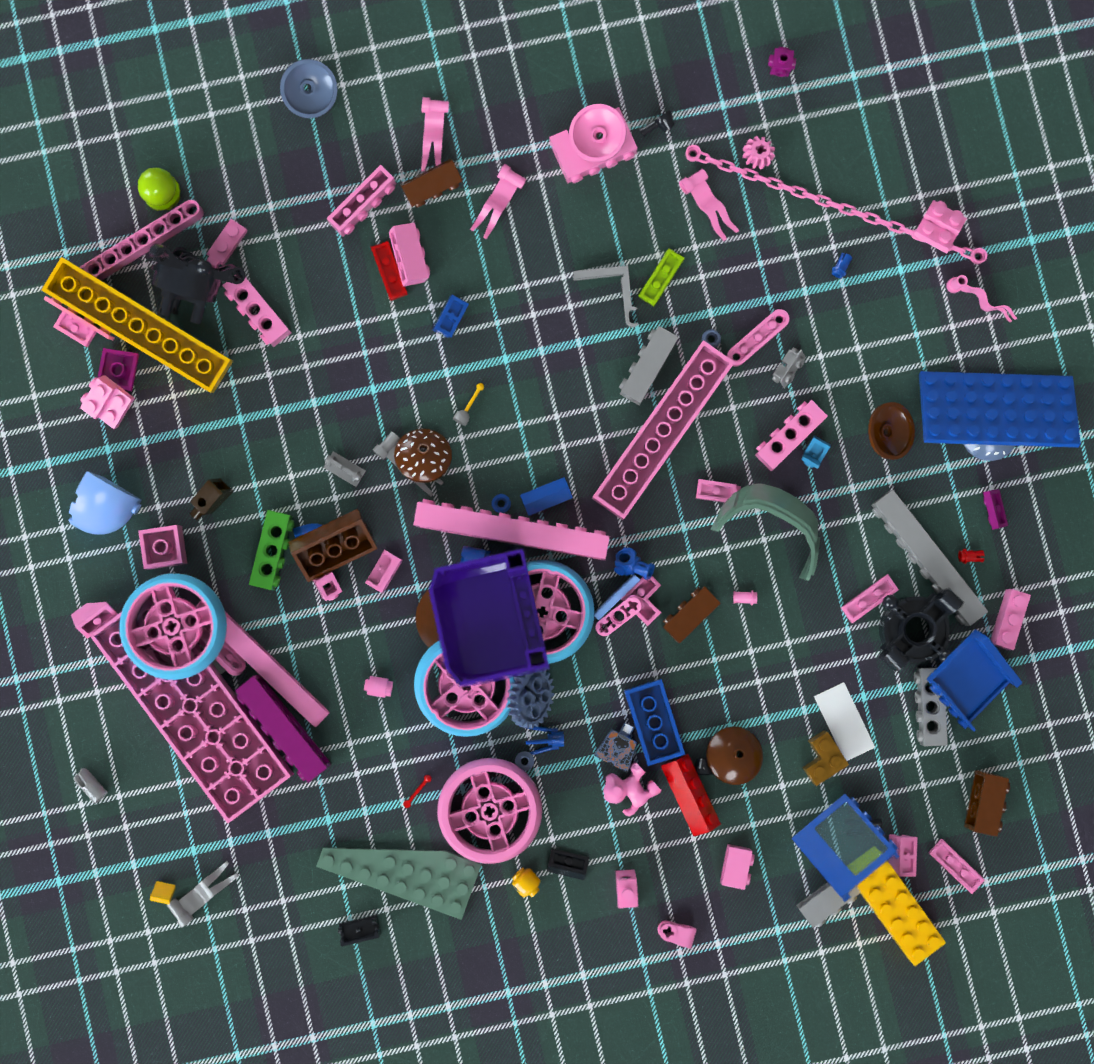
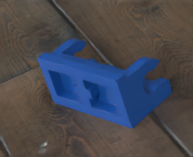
[432,295,469,338]

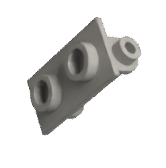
[772,347,806,388]
[323,451,366,487]

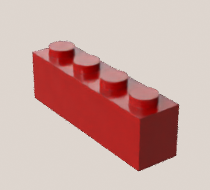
[661,754,721,837]

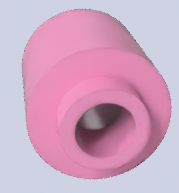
[364,676,393,698]

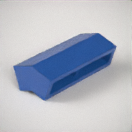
[520,477,573,516]

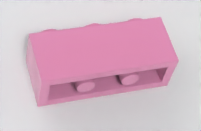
[389,223,430,286]
[990,589,1031,650]

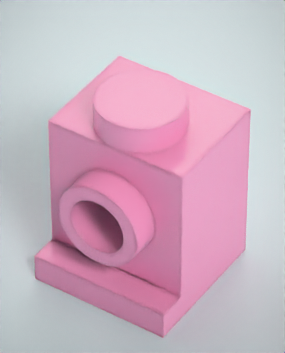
[312,571,343,601]

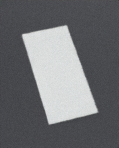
[814,682,875,761]

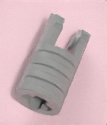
[74,768,108,804]

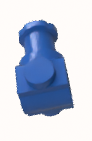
[614,547,655,580]

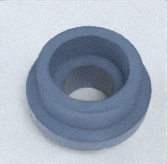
[702,329,721,348]
[515,751,534,771]

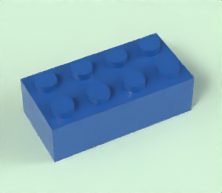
[624,679,685,766]

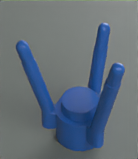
[519,726,564,755]

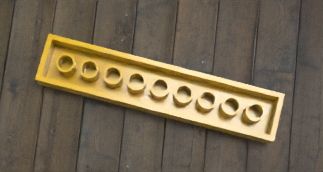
[42,257,233,393]

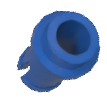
[832,253,853,279]

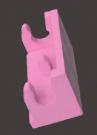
[365,550,403,593]
[888,834,917,877]

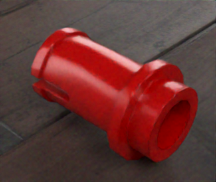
[958,549,985,564]

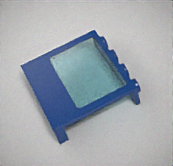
[792,794,899,902]

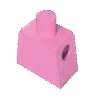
[615,869,638,908]

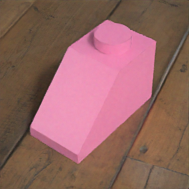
[71,602,118,639]

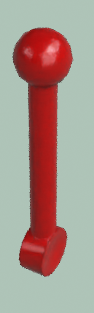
[403,775,432,808]

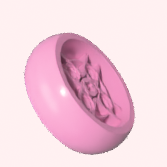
[437,758,542,864]

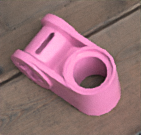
[657,920,697,948]

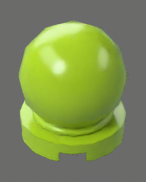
[138,168,181,211]

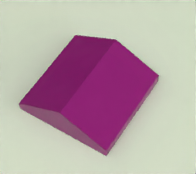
[97,348,139,391]

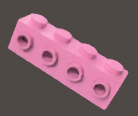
[326,165,396,237]

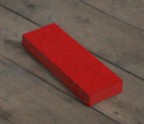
[371,241,408,301]

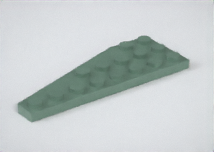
[316,847,482,920]

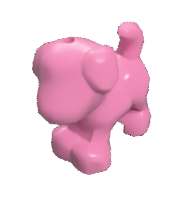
[603,761,661,817]

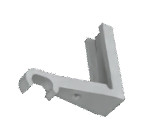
[573,265,639,328]

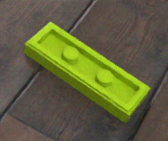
[638,248,685,307]

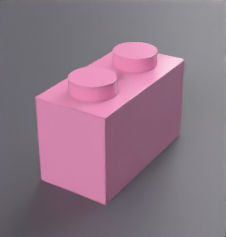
[720,844,754,890]

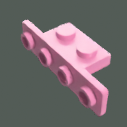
[44,296,115,347]

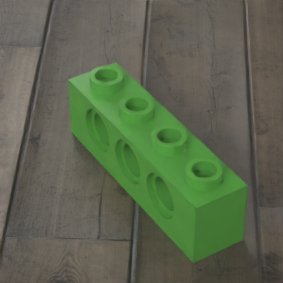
[249,510,294,590]

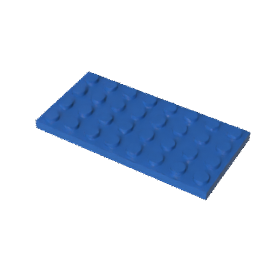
[919,371,1081,448]

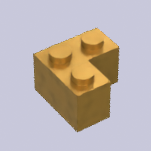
[802,730,849,786]

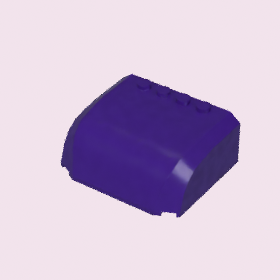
[429,549,550,687]

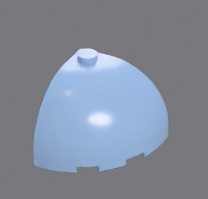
[69,471,142,535]

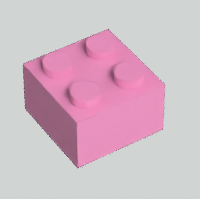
[138,525,187,570]

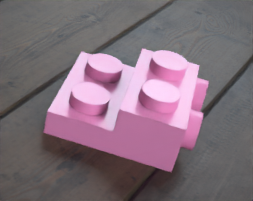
[913,200,967,254]
[80,375,135,429]

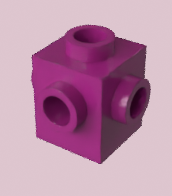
[768,47,796,77]

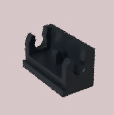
[338,914,381,947]

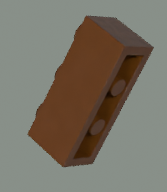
[400,159,462,208]
[662,587,721,644]

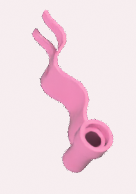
[421,97,449,171]
[470,164,527,239]
[679,169,739,241]
[946,275,1017,322]

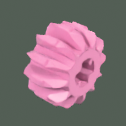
[743,136,775,170]

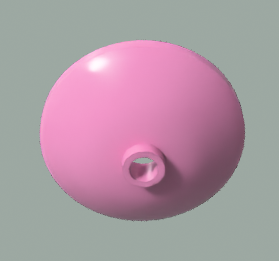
[569,104,626,162]

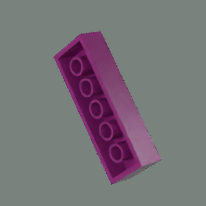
[235,675,332,783]

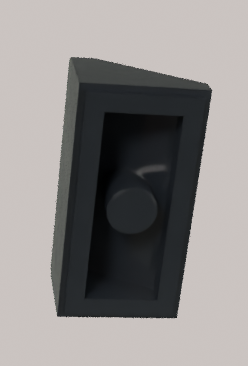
[547,849,589,880]

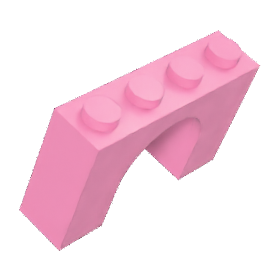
[549,107,638,183]

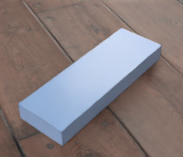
[594,575,640,620]

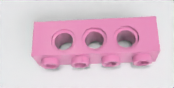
[222,275,291,347]
[755,400,828,471]

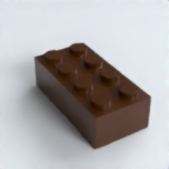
[288,509,378,582]

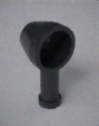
[639,110,675,137]
[694,758,714,775]

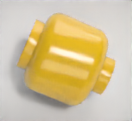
[512,868,541,897]

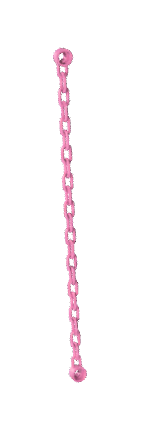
[685,145,987,264]

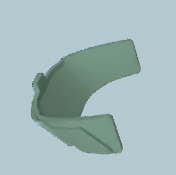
[711,484,820,581]

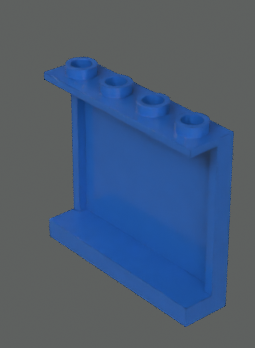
[926,629,1023,732]

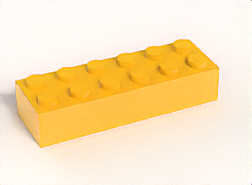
[847,846,946,966]

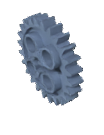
[507,670,555,729]

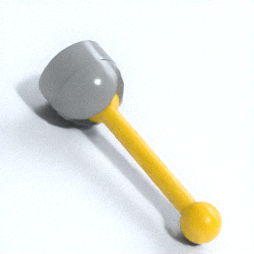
[453,383,484,426]

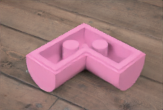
[621,576,661,626]

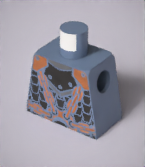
[594,723,637,772]

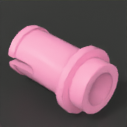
[733,590,757,606]

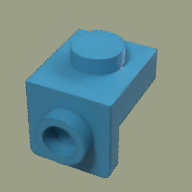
[801,435,831,469]

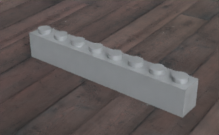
[871,490,988,626]

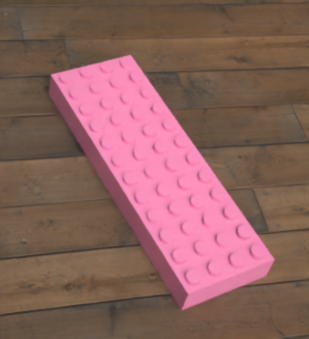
[90,595,294,823]

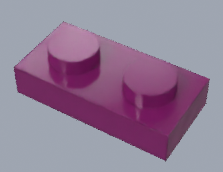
[983,489,1008,530]

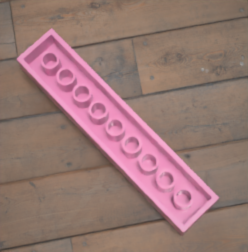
[592,340,735,520]
[413,499,610,560]

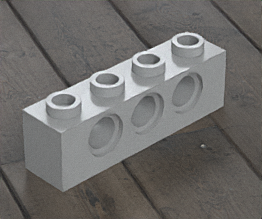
[914,667,948,746]

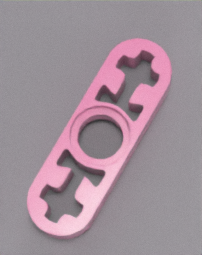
[596,595,643,636]

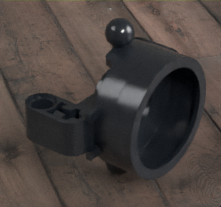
[878,588,964,671]

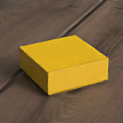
[150,881,176,904]

